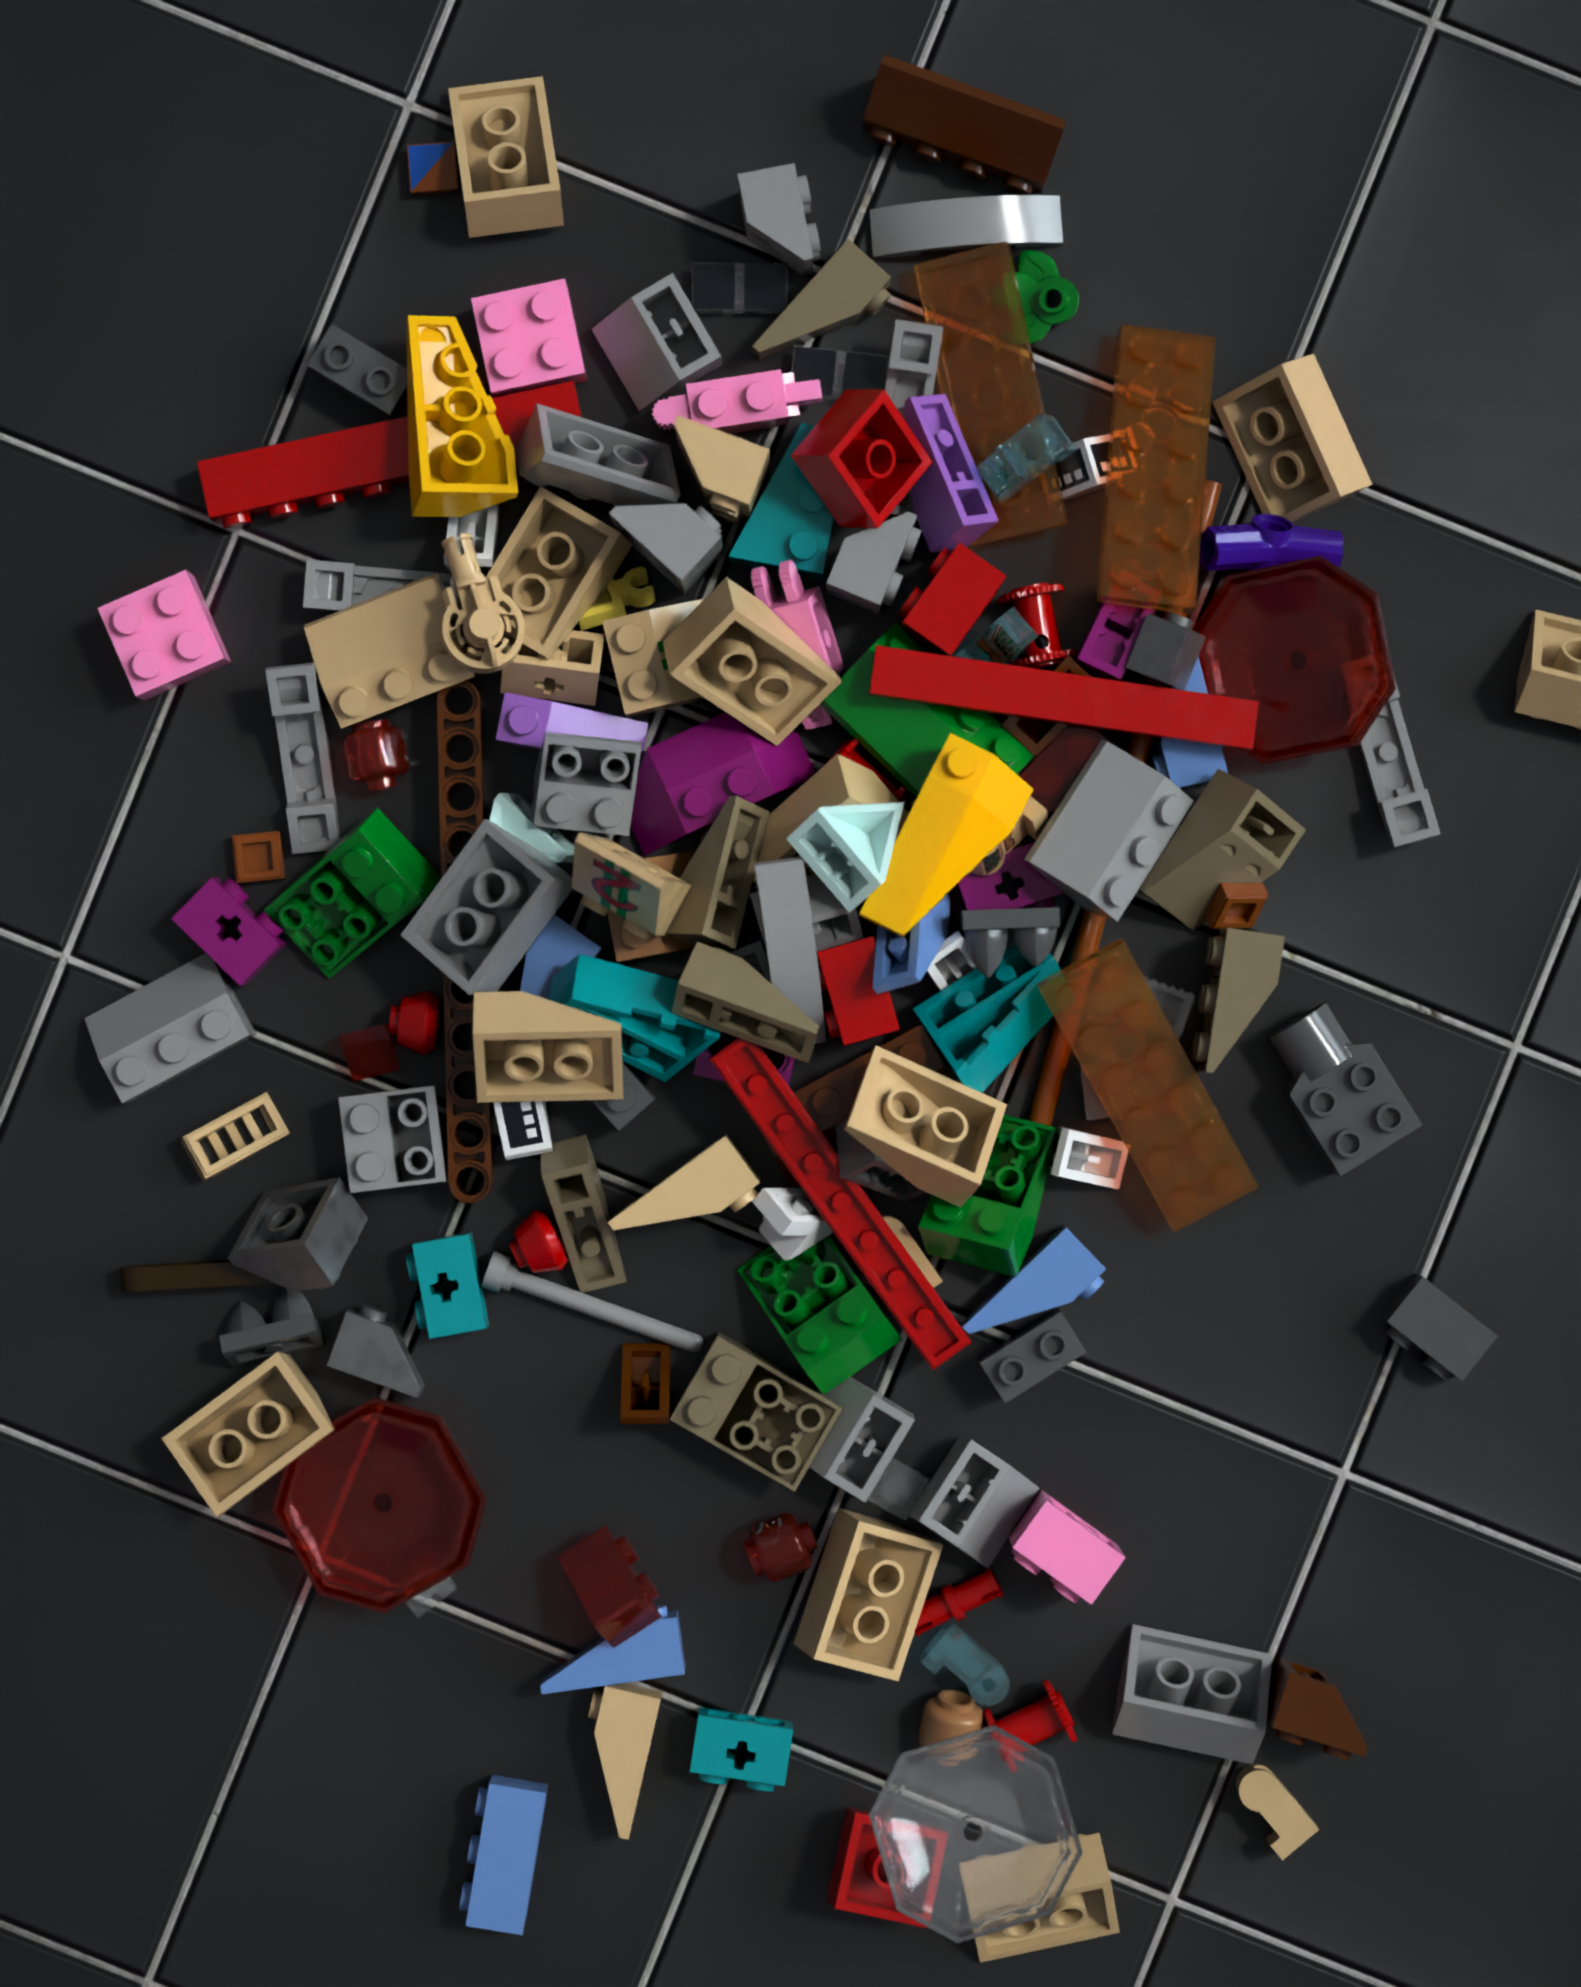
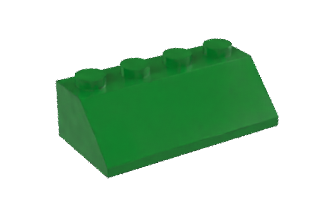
[820,623,1034,798]

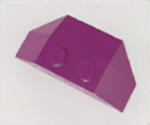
[631,712,816,856]

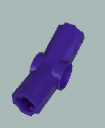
[1195,514,1344,576]

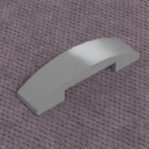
[869,195,1063,259]
[885,319,943,515]
[303,559,487,612]
[1340,651,1441,848]
[265,662,340,854]
[754,856,826,1044]

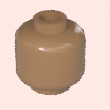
[918,1689,985,1765]

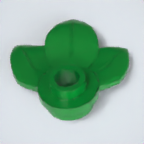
[985,250,1080,345]

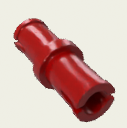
[915,1568,1004,1637]

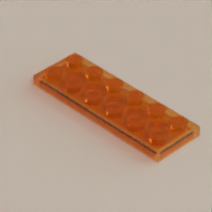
[914,241,1068,547]
[1097,324,1216,614]
[1037,938,1259,1233]

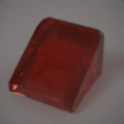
[339,1023,400,1081]

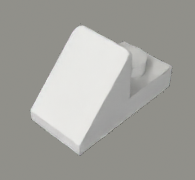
[752,1188,833,1261]

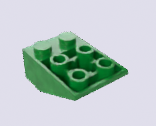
[264,807,441,979]
[918,1115,1058,1277]
[737,1235,903,1395]

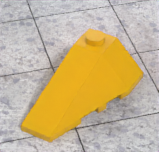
[406,315,518,517]
[859,733,1033,938]

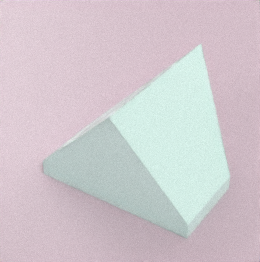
[489,793,574,865]
[786,802,904,913]

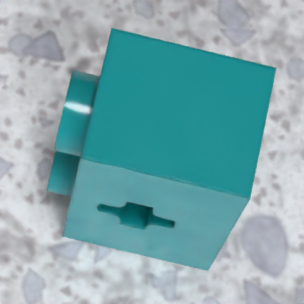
[406,1231,489,1339]
[690,1707,793,1791]

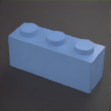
[459,1775,549,1935]

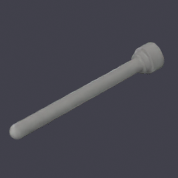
[481,1251,704,1353]

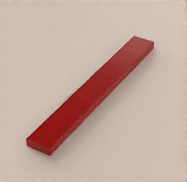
[868,645,1259,751]
[709,1037,972,1370]

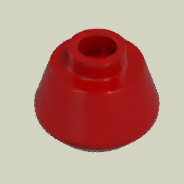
[389,990,441,1056]
[509,1210,568,1273]

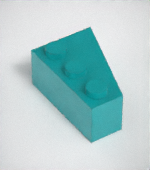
[728,423,834,580]
[913,944,1073,1093]
[549,954,721,1082]

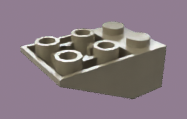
[1138,768,1306,931]
[1190,927,1285,1073]
[669,1332,843,1492]

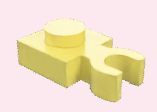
[578,567,656,631]

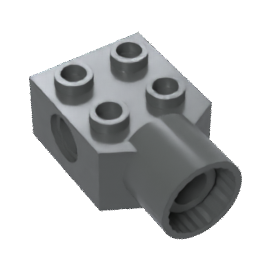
[1268,1002,1422,1176]

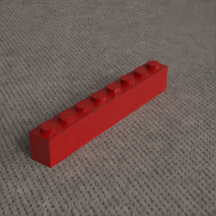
[197,381,582,528]

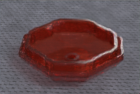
[1192,555,1396,765]
[272,1397,488,1614]

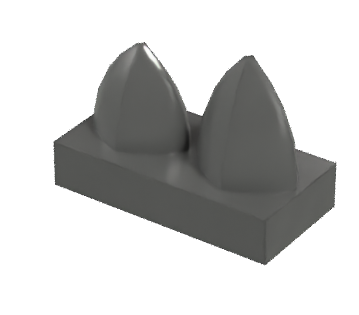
[960,907,1060,978]
[219,1286,325,1368]

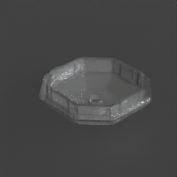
[868,1725,1083,1943]

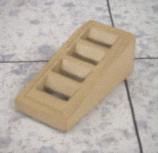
[181,1092,290,1182]

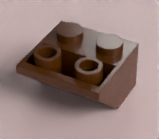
[1267,1657,1368,1760]

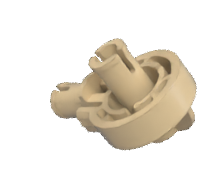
[441,533,525,674]

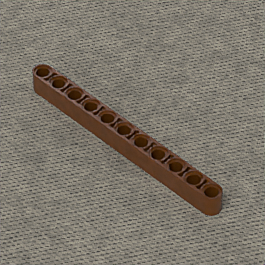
[437,680,495,1203]

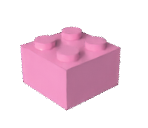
[471,278,588,398]
[97,570,232,701]
[1008,1490,1126,1605]

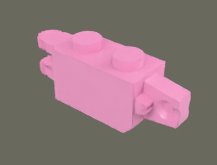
[651,369,823,434]
[751,559,845,730]

